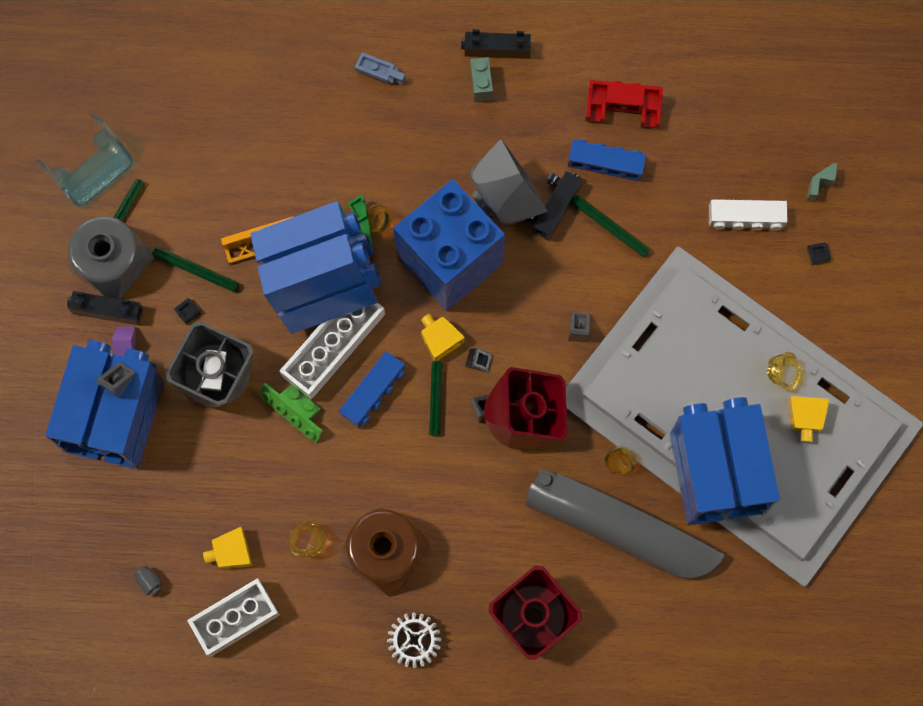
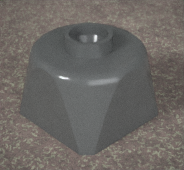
[470,139,548,227]
[68,216,154,299]
[165,321,253,407]

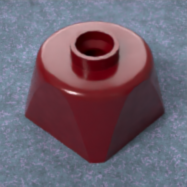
[485,367,568,450]
[489,566,582,660]

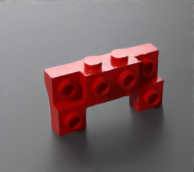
[585,80,663,129]

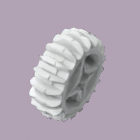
[387,613,442,668]

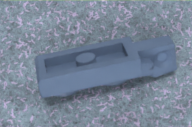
[354,52,406,85]

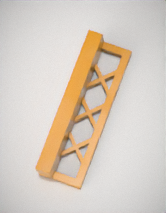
[221,217,292,265]

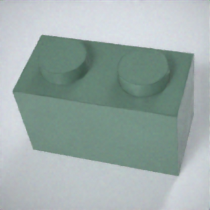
[470,57,493,102]

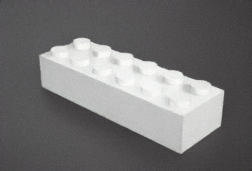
[280,303,385,400]

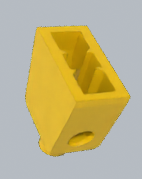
[421,314,465,361]
[788,396,829,443]
[203,527,252,569]

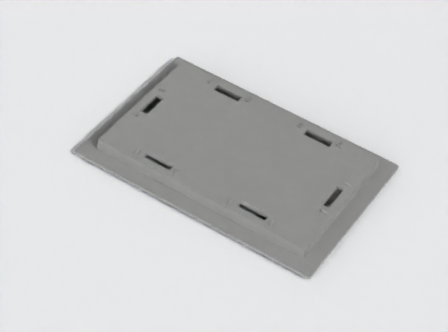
[566,247,923,587]

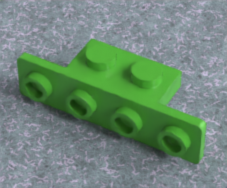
[259,383,323,443]

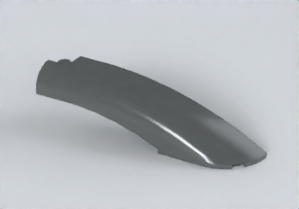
[526,468,725,579]

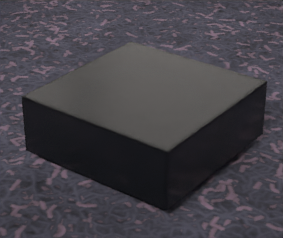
[807,242,831,265]
[174,297,201,325]

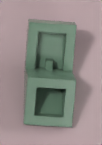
[806,163,838,202]

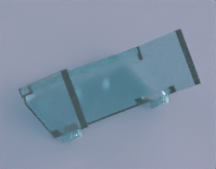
[36,114,133,207]

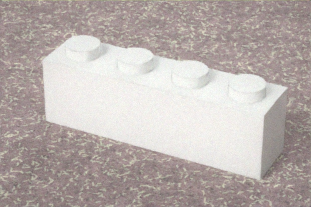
[709,199,787,231]

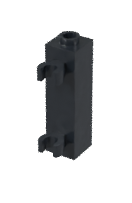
[461,29,531,59]
[526,171,582,241]
[67,291,143,326]

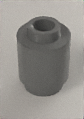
[134,566,163,596]

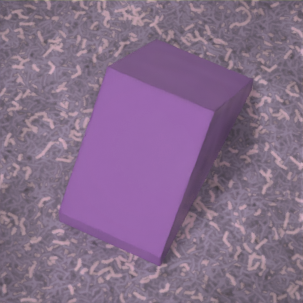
[112,327,136,356]

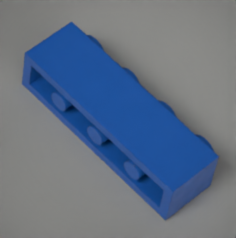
[568,139,646,182]
[339,351,405,429]

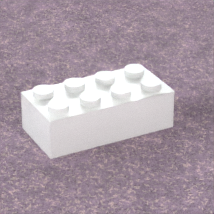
[187,578,280,657]

